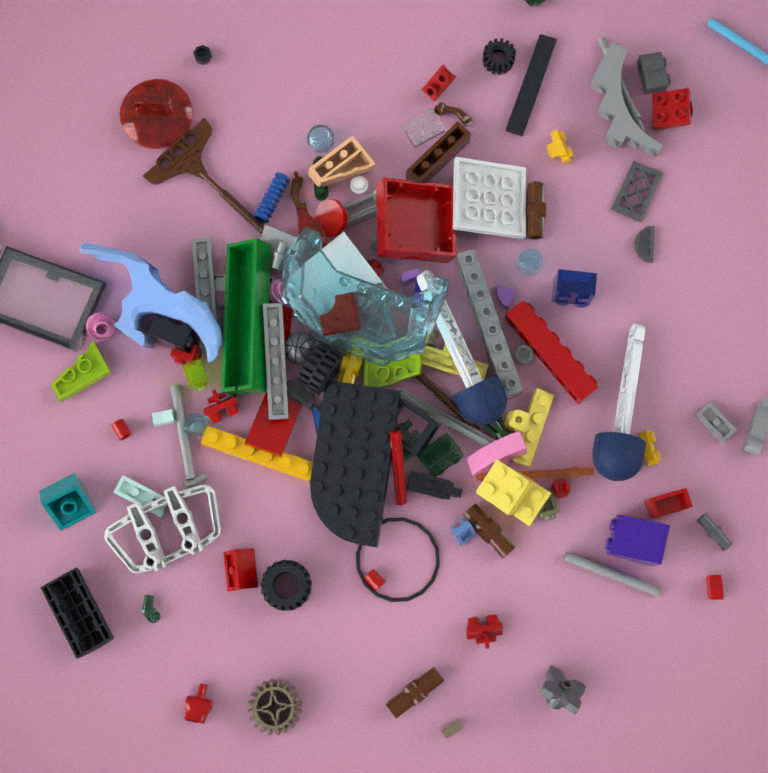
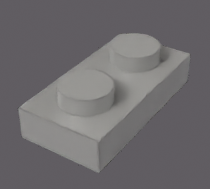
[694,402,737,444]

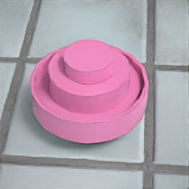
[269,279,295,306]
[86,312,115,341]

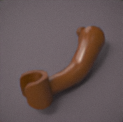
[434,102,474,127]
[290,171,308,216]

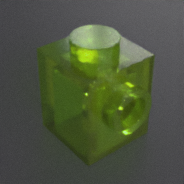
[182,359,210,391]

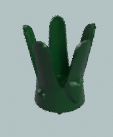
[484,417,511,440]

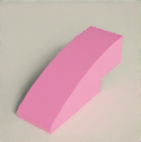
[466,431,527,476]

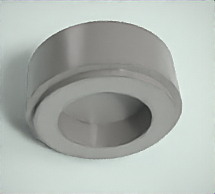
[514,345,534,365]

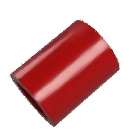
[111,419,132,441]
[364,569,386,591]

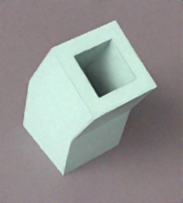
[152,409,176,427]

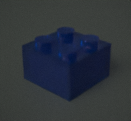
[551,269,597,308]

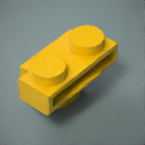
[547,130,574,165]
[638,430,661,466]

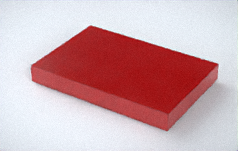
[245,392,302,457]

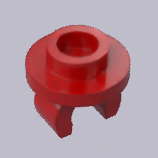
[551,479,571,498]

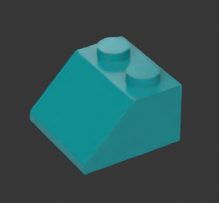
[39,473,96,531]

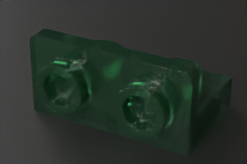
[417,432,464,477]

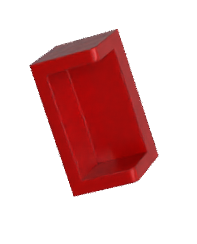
[644,488,693,520]

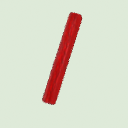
[390,430,407,505]

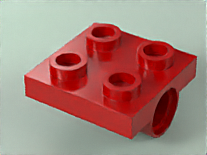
[652,88,693,130]

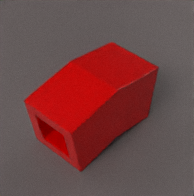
[706,575,724,600]

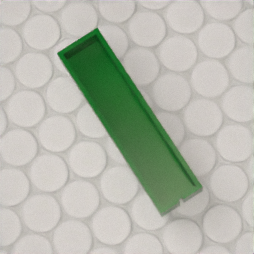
[221,238,271,396]

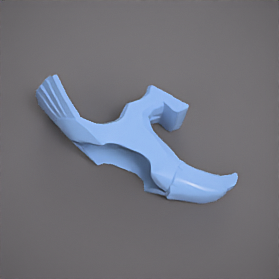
[79,242,223,362]

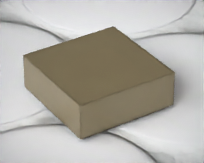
[441,719,463,738]

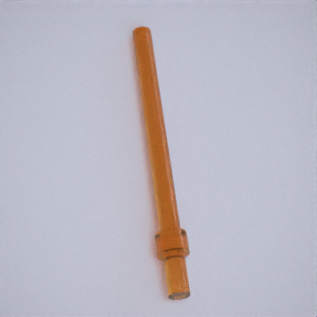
[476,466,594,481]

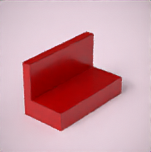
[223,548,258,592]

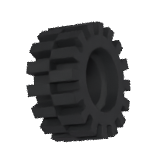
[482,38,516,75]

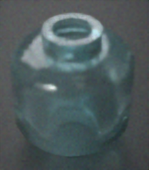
[517,248,543,276]

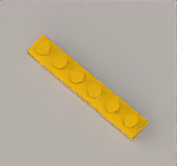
[200,426,313,482]

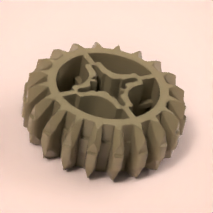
[247,679,302,736]

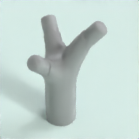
[183,473,208,499]

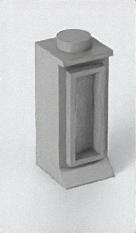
[343,190,377,228]

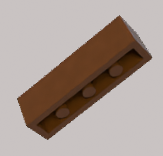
[406,121,471,183]

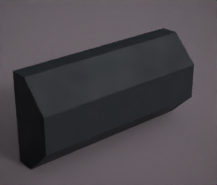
[40,567,114,659]

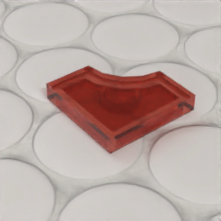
[320,292,361,336]

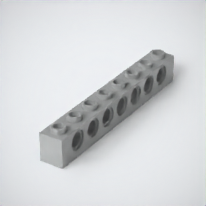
[456,249,523,399]

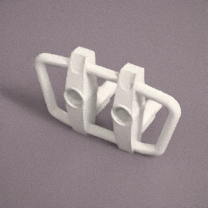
[104,484,221,573]

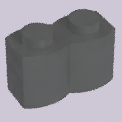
[637,52,670,94]

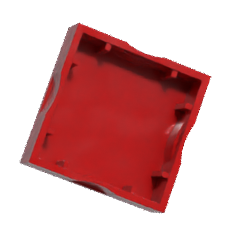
[376,177,457,263]

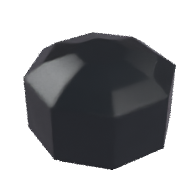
[193,45,212,65]

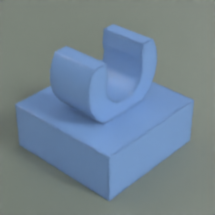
[451,519,477,546]

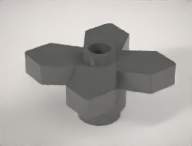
[540,665,586,714]

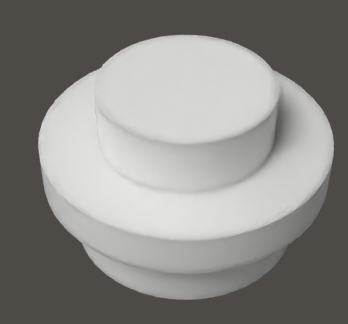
[350,176,368,195]

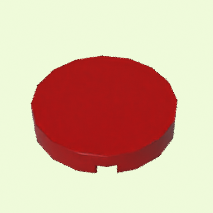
[315,199,348,237]

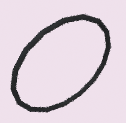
[356,517,440,602]

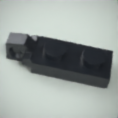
[407,471,462,500]

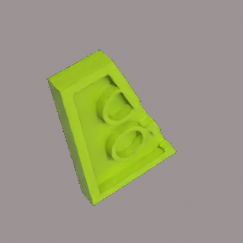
[51,341,112,403]
[364,354,422,388]

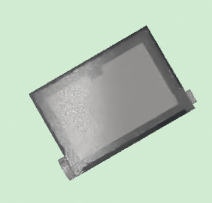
[0,246,106,352]

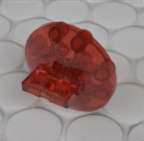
[120,79,193,149]

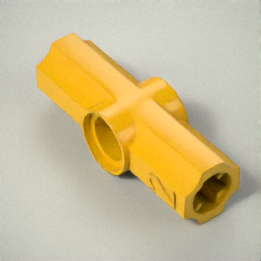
[337,337,366,384]

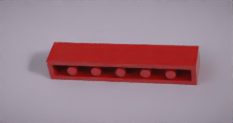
[504,300,598,405]

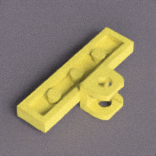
[412,338,489,381]
[504,388,554,467]

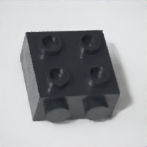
[147,316,198,354]

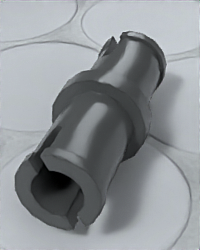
[696,513,733,551]

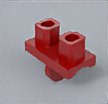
[421,64,457,102]
[203,389,239,424]
[466,614,503,649]

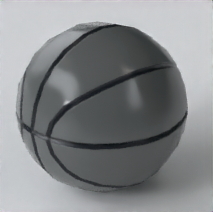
[284,332,317,365]

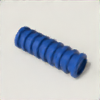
[254,173,290,223]

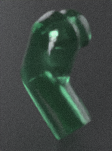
[142,595,161,623]

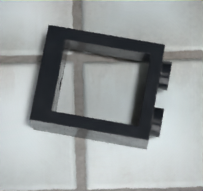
[398,398,441,457]

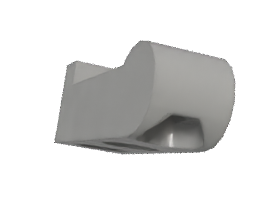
[742,398,768,456]

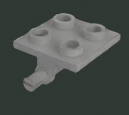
[261,225,299,273]

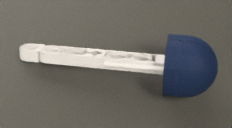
[417,270,507,425]
[592,323,646,481]

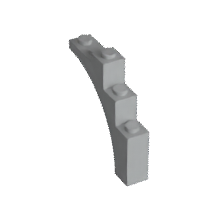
[590,42,663,157]

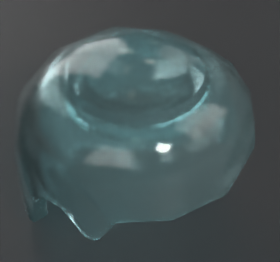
[307,124,334,153]

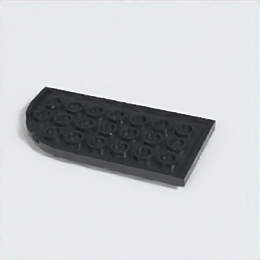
[310,380,402,547]

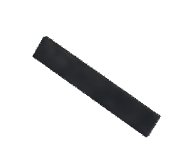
[506,34,557,137]

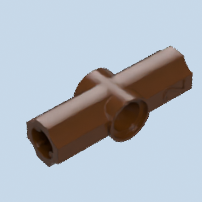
[526,181,546,240]
[463,503,516,559]
[386,667,444,718]

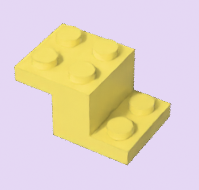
[476,459,552,526]

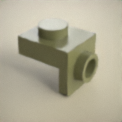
[538,491,560,521]

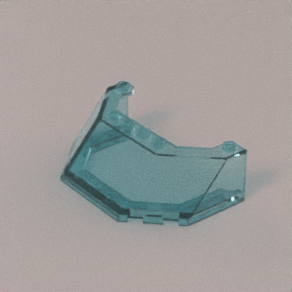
[281,227,449,367]

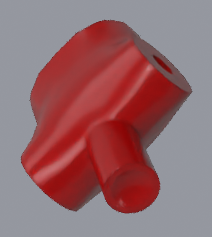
[184,683,213,724]

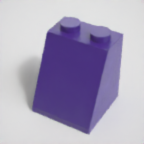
[605,515,670,567]

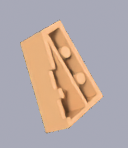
[308,135,376,188]

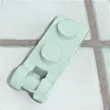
[113,475,169,518]

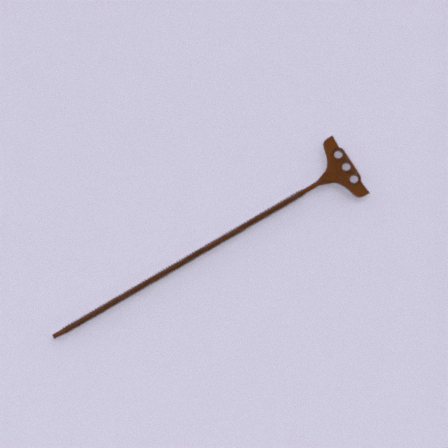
[143,118,481,430]

